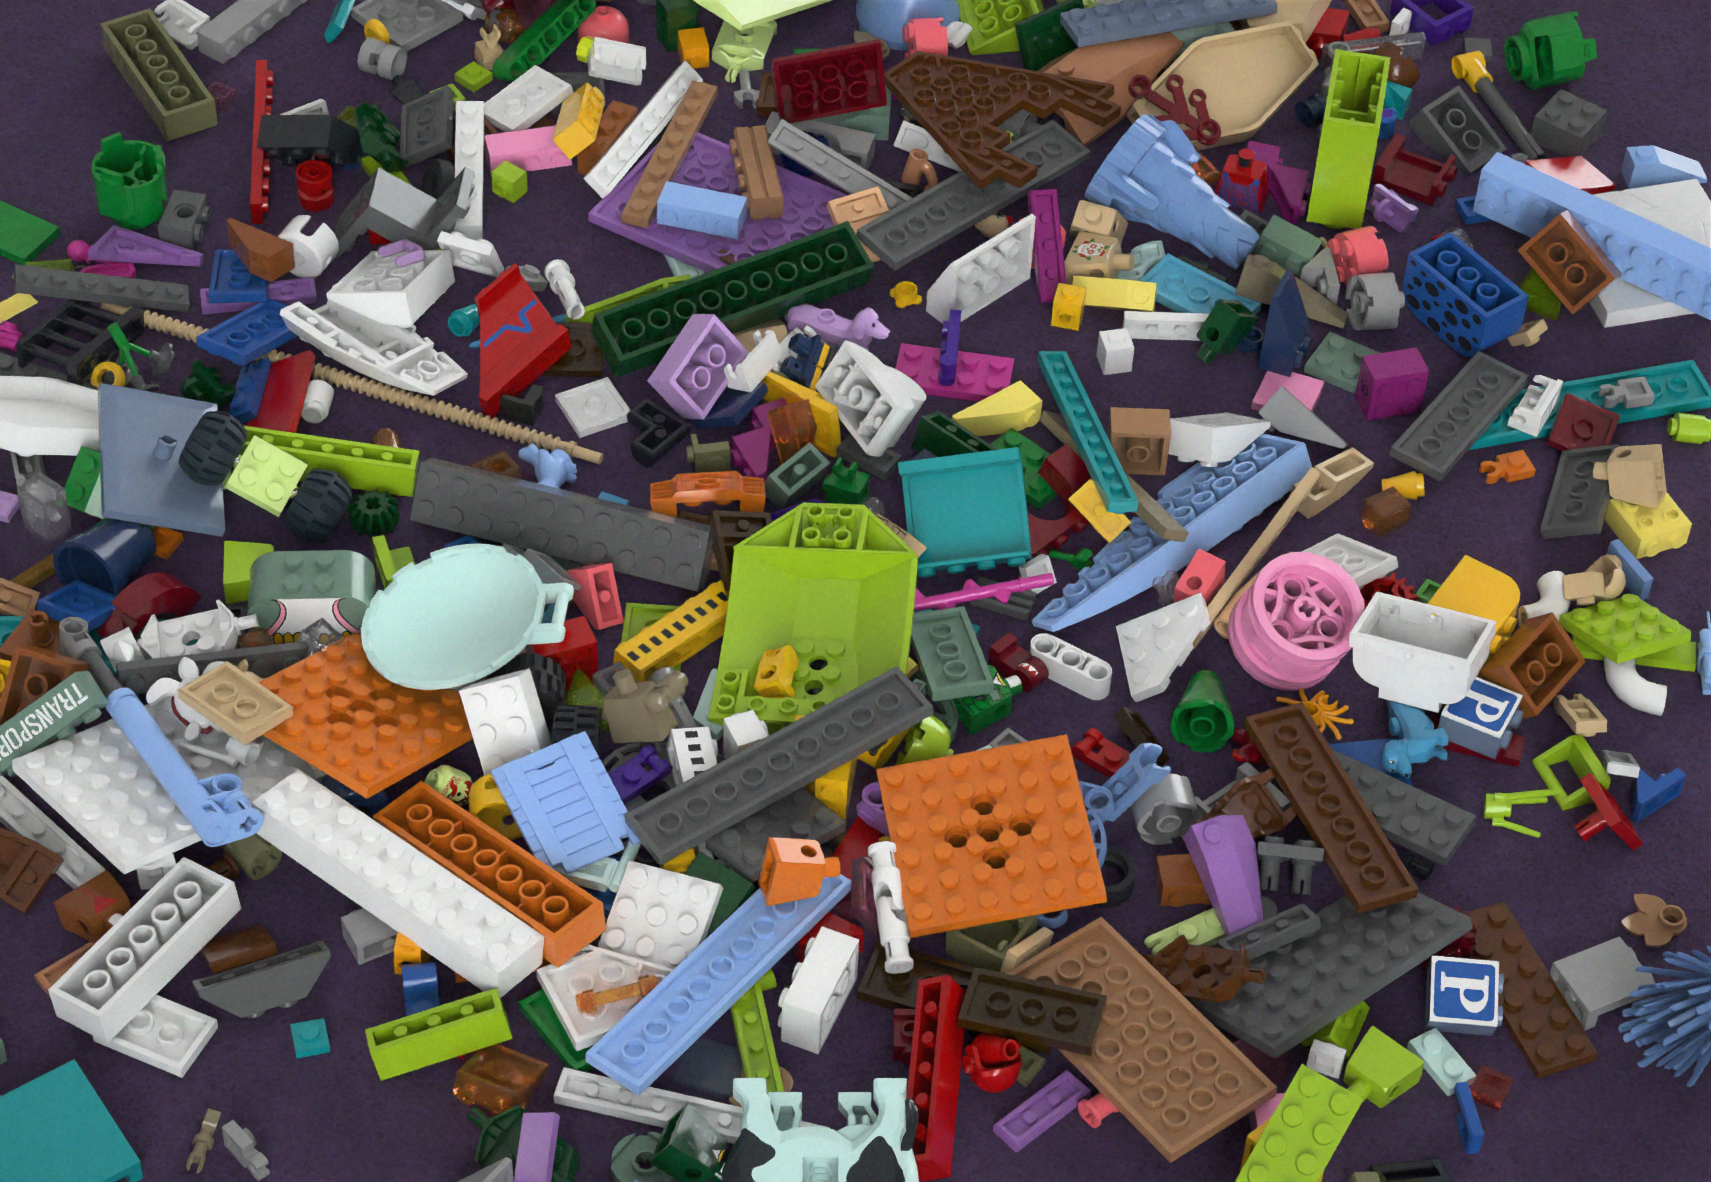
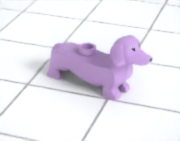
[784,303,891,350]

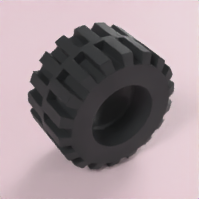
[486,653,566,729]
[552,705,601,759]

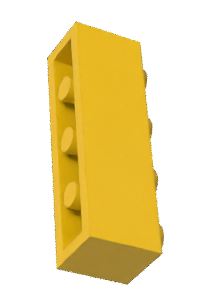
[552,82,605,160]

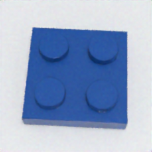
[37,580,116,632]

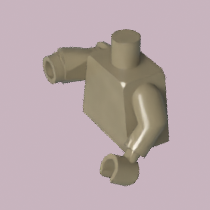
[601,669,688,743]

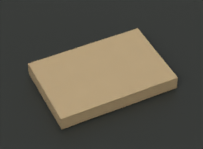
[178,661,293,745]

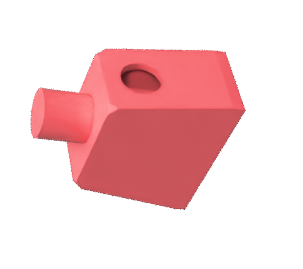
[1174,549,1226,607]

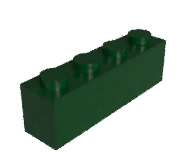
[911,411,1027,475]

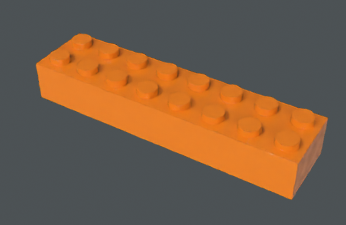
[373,781,606,968]

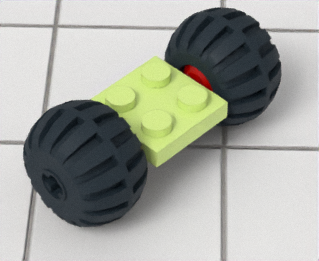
[179,411,352,543]

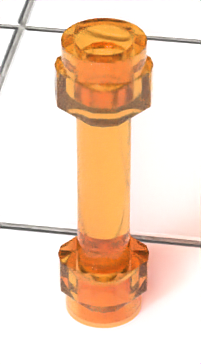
[575,974,658,1014]

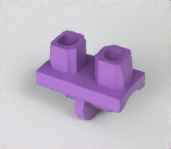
[1365,184,1419,234]

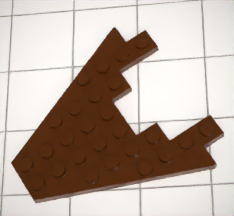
[884,51,1121,189]

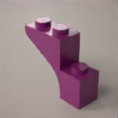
[1247,140,1312,226]
[730,398,796,484]

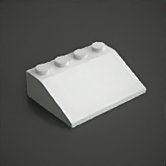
[926,214,1036,324]
[326,250,455,328]

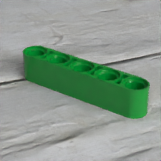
[493,0,596,82]

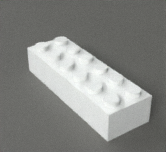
[48,857,241,1044]

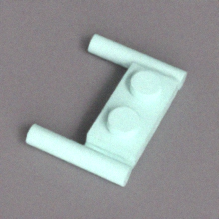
[554,840,641,893]

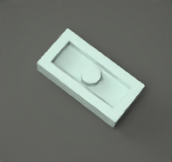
[1407,1027,1477,1096]

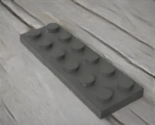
[1389,351,1529,481]
[1274,749,1476,866]

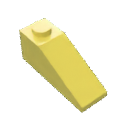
[1072,276,1158,312]
[952,380,1042,436]

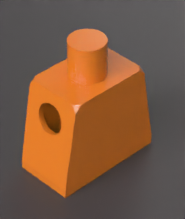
[758,837,840,906]

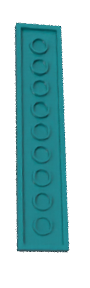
[1427,360,1711,450]

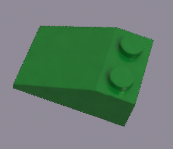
[59,446,154,531]

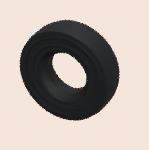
[421,159,454,199]

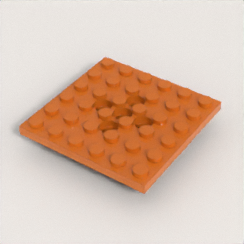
[258,632,473,799]
[876,734,1107,938]

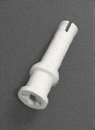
[544,259,585,320]

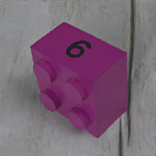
[1355,347,1429,420]

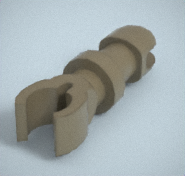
[186,1108,221,1174]

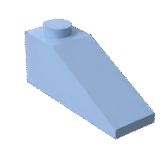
[1621,145,1707,189]

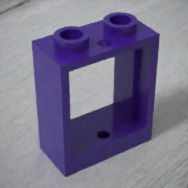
[1390,0,1474,46]

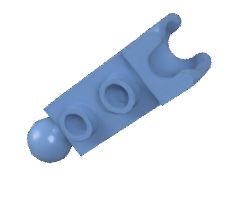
[1091,743,1171,826]

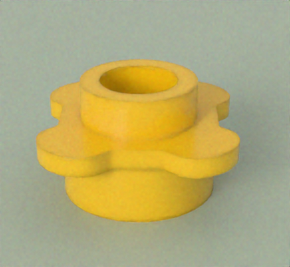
[890,281,922,308]

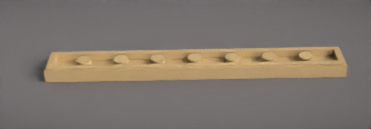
[1192,467,1320,649]

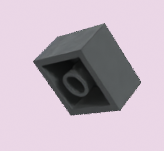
[1531,89,1607,157]

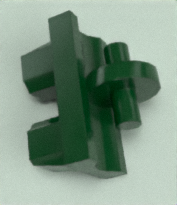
[181,360,235,411]

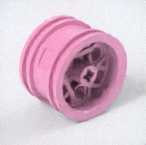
[1228,552,1365,691]

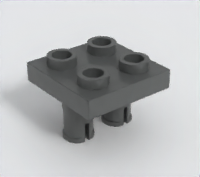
[1256,836,1324,895]

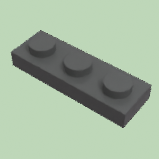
[1217,903,1321,960]

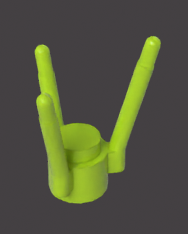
[1484,789,1561,838]

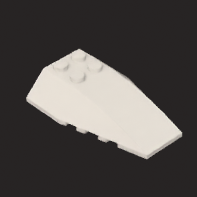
[280,284,468,396]

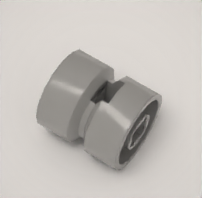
[357,37,407,80]

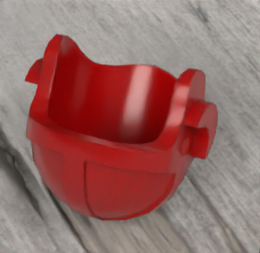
[961,1037,1022,1093]

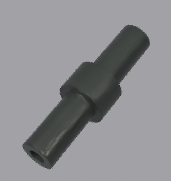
[1178,253,1229,284]

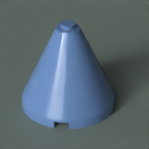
[856,0,960,51]

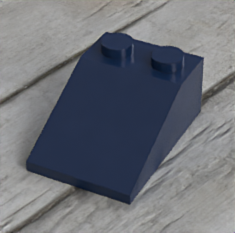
[1257,269,1312,377]

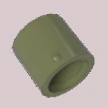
[224,824,282,880]

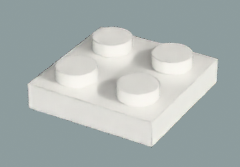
[437,231,504,278]

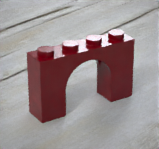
[1025,443,1093,562]

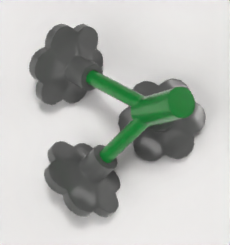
[104,323,174,392]

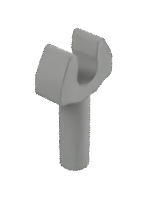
[734,70,760,109]

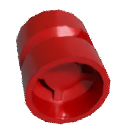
[296,159,335,212]

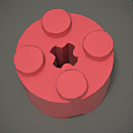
[902,17,948,59]
[1328,226,1389,287]

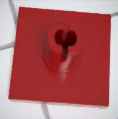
[1574,773,1644,850]

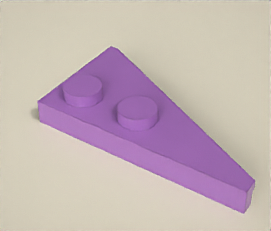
[88,225,203,267]

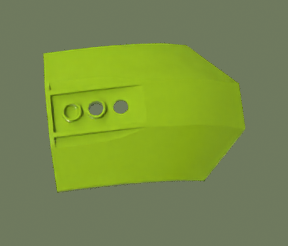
[708,502,918,735]

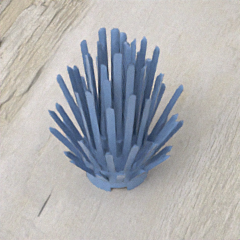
[1618,946,1711,1087]

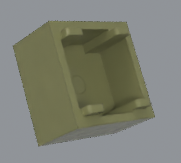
[945,915,1038,972]

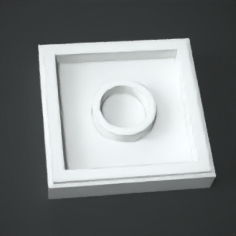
[555,377,630,438]

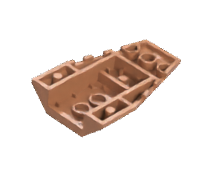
[1038,32,1184,146]

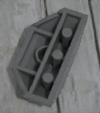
[192,940,331,1018]

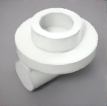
[946,21,973,49]

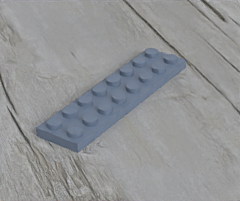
[1060,0,1277,47]

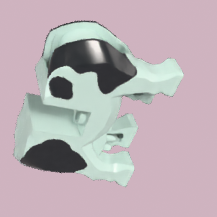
[722,1078,919,1182]

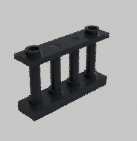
[16,299,144,386]

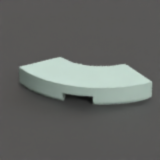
[1115,240,1166,281]

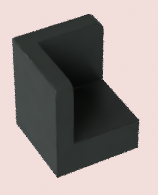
[500,384,544,426]

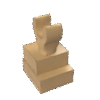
[474,24,504,70]

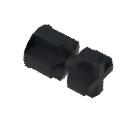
[1400,852,1434,881]

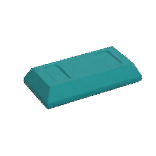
[324,0,355,43]

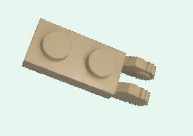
[1553,694,1607,737]

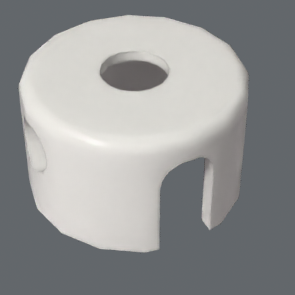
[278,215,339,278]

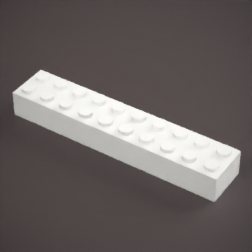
[251,769,544,998]

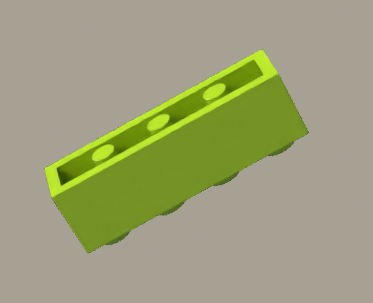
[365,988,513,1081]

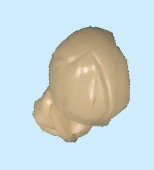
[1585,554,1626,603]

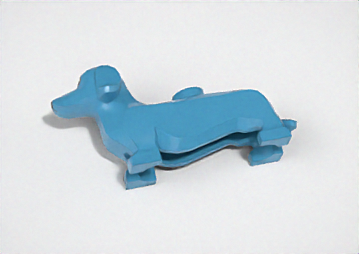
[1381,700,1449,778]

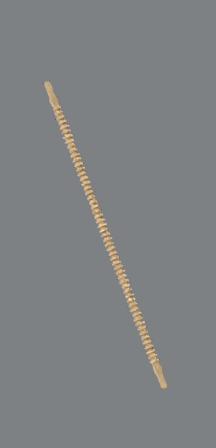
[100,303,603,465]

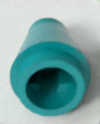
[448,304,480,337]

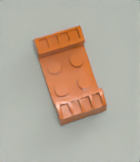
[650,471,766,517]

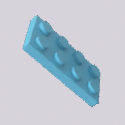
[1139,253,1262,314]

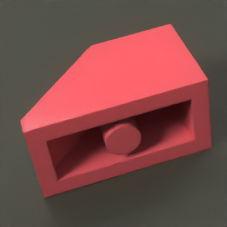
[567,563,624,630]

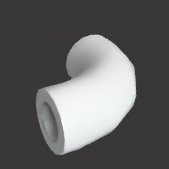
[1518,571,1571,626]
[1604,657,1667,716]

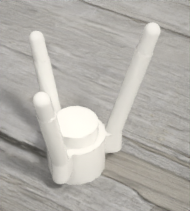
[178,732,261,767]

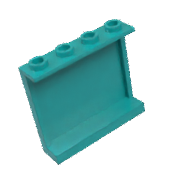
[898,447,1033,578]
[0,1059,143,1182]

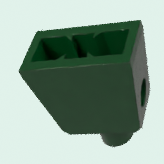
[1196,299,1260,364]

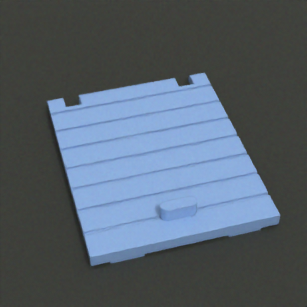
[491,731,640,874]

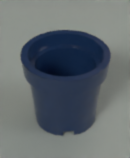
[53,518,156,596]

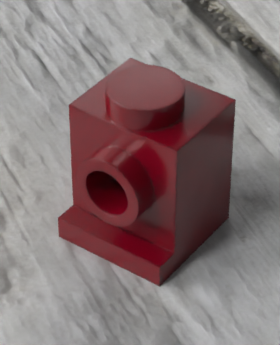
[892,1009,915,1064]

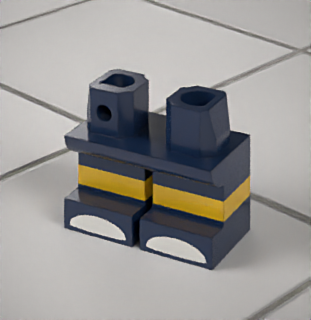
[780,333,840,392]

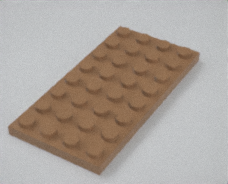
[1005,917,1277,1163]

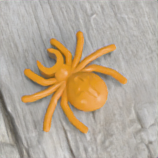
[1276,688,1354,740]

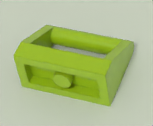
[1532,734,1611,811]

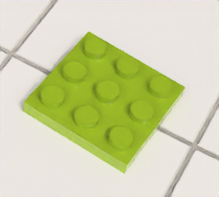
[1559,594,1691,664]

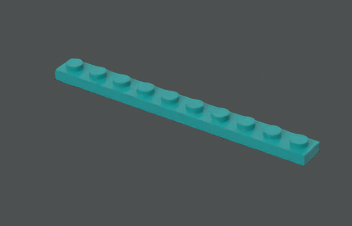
[1037,351,1139,514]

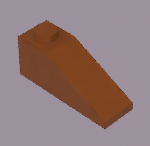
[226,218,295,282]

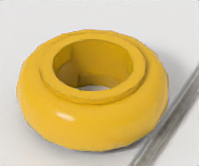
[364,19,390,45]
[90,361,126,388]

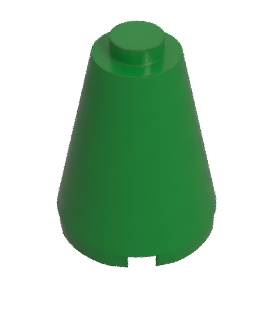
[1171,670,1234,753]

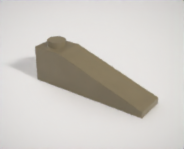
[1235,254,1348,328]

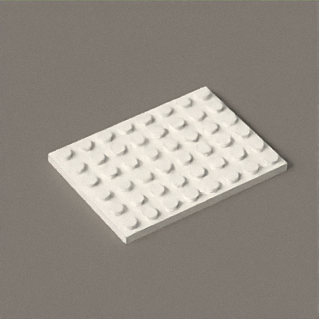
[12,697,326,874]

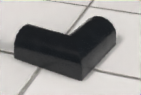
[627,398,691,467]

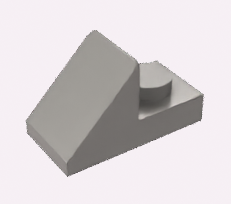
[1300,248,1340,305]

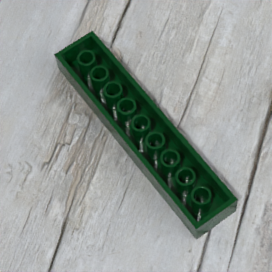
[590,221,874,378]

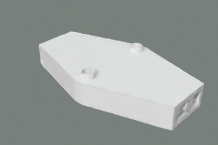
[0,376,100,457]

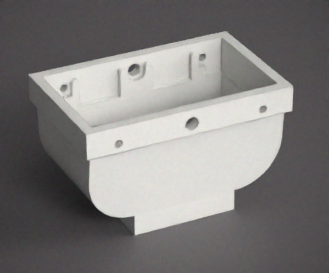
[1349,592,1496,713]

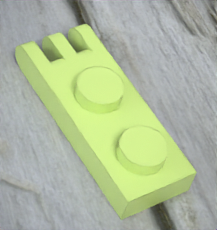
[1144,908,1226,955]

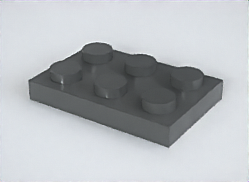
[400,85,454,168]

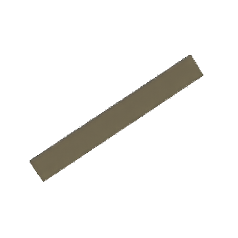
[1039,411,1189,542]

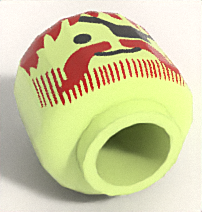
[424,765,472,808]

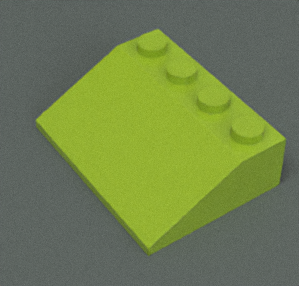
[957,0,1044,55]

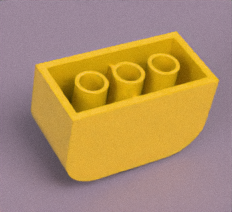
[1427,555,1520,679]

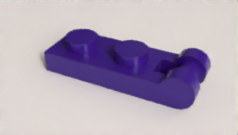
[938,309,961,386]
[608,744,673,805]

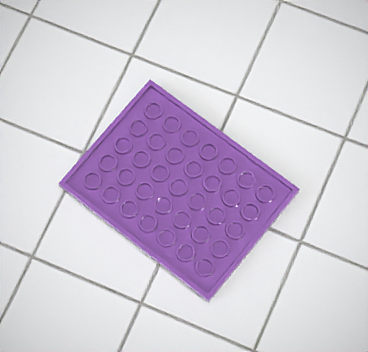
[588,133,847,273]

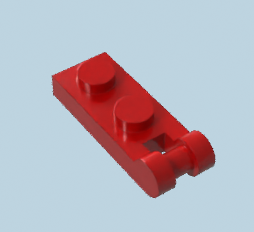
[1071,728,1130,778]

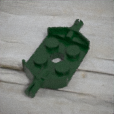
[353,102,409,172]
[467,1105,579,1182]

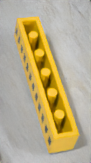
[613,580,728,682]

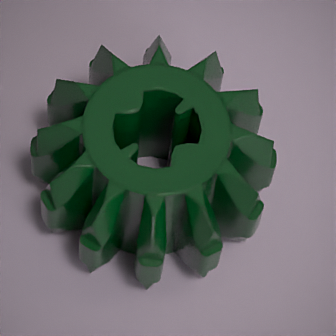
[348,489,400,539]

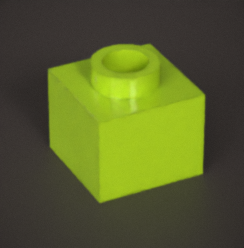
[491,160,528,203]

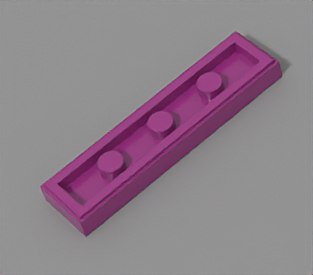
[1027,189,1066,304]

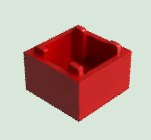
[526,615,598,691]

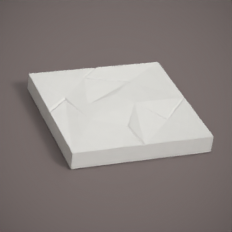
[1590,179,1711,328]

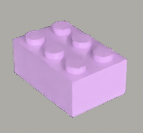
[647,314,749,420]

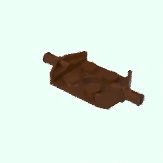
[1139,935,1266,1002]

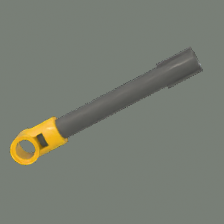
[1451,51,1547,160]

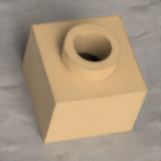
[1562,571,1606,606]

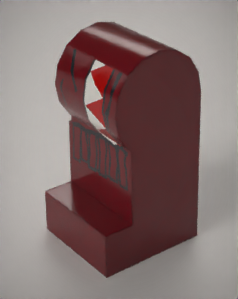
[988,632,1049,692]

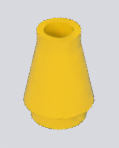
[1381,471,1425,500]

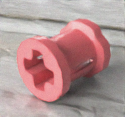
[1078,1091,1120,1128]

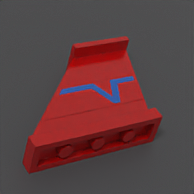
[474,263,572,419]

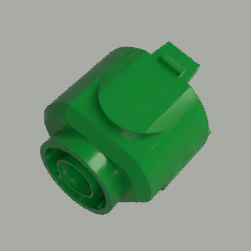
[1504,11,1597,90]
[91,132,168,229]

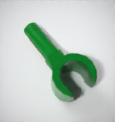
[1049,548,1093,571]

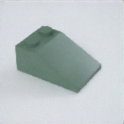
[812,86,892,141]

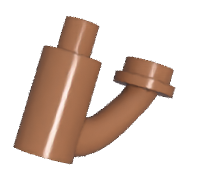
[901,149,939,192]

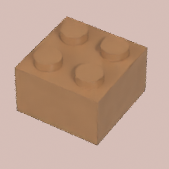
[1107,407,1171,475]

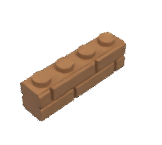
[729,125,783,220]

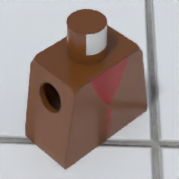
[54,870,132,944]

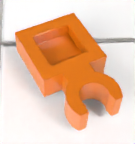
[1479,450,1536,484]

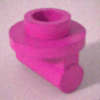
[0,321,23,352]

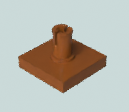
[0,609,61,661]

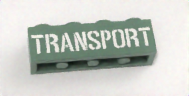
[0,671,109,777]

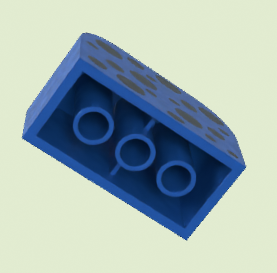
[1403,232,1529,357]

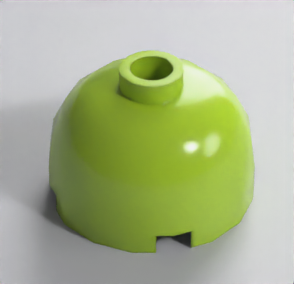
[896,715,954,765]

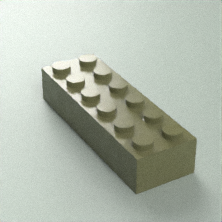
[100,8,218,142]

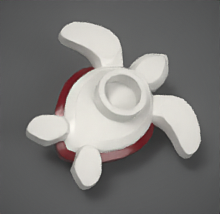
[146,657,225,743]

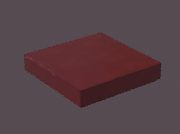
[1546,393,1620,451]

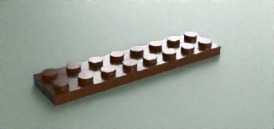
[1244,702,1419,914]

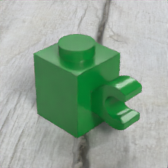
[822,457,870,505]

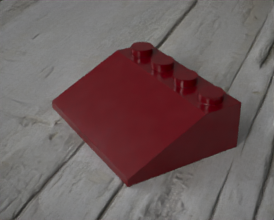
[772,39,887,123]

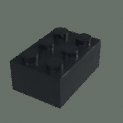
[257,115,360,167]

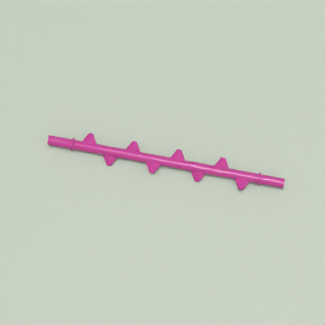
[914,573,1054,612]

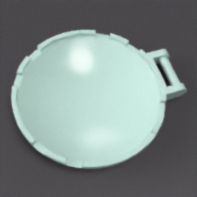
[361,544,574,690]

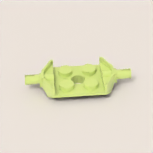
[712,20,777,83]

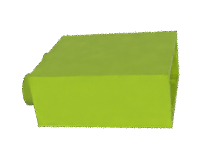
[1306,49,1391,229]

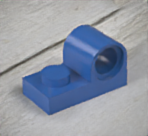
[402,962,440,1016]

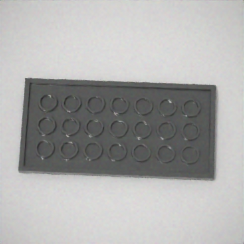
[1186,892,1473,1059]

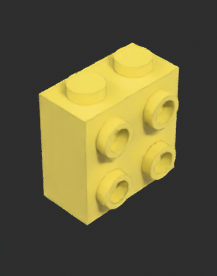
[1604,493,1692,559]

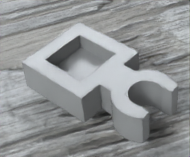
[1598,377,1655,408]
[222,1120,270,1181]

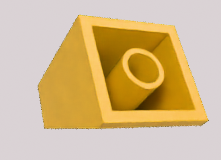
[795,715,857,821]

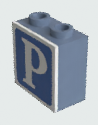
[1438,677,1524,759]
[1424,956,1504,1036]

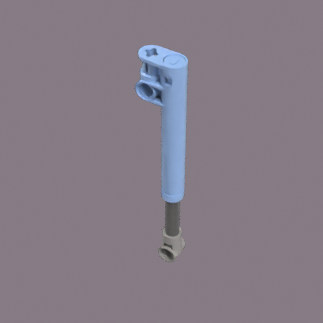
[59,617,264,847]

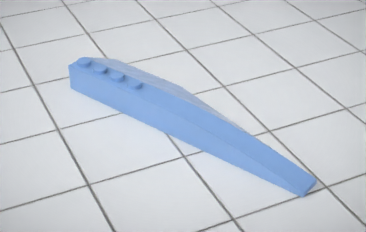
[1032,433,1312,632]

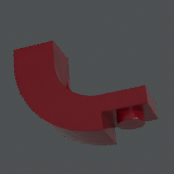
[97,572,201,638]

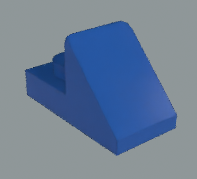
[1631,767,1687,823]

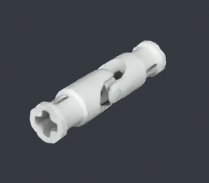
[868,841,914,974]

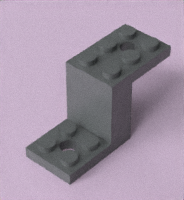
[334,167,475,259]

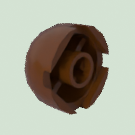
[1372,42,1420,88]

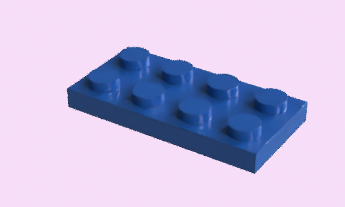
[197,298,298,366]

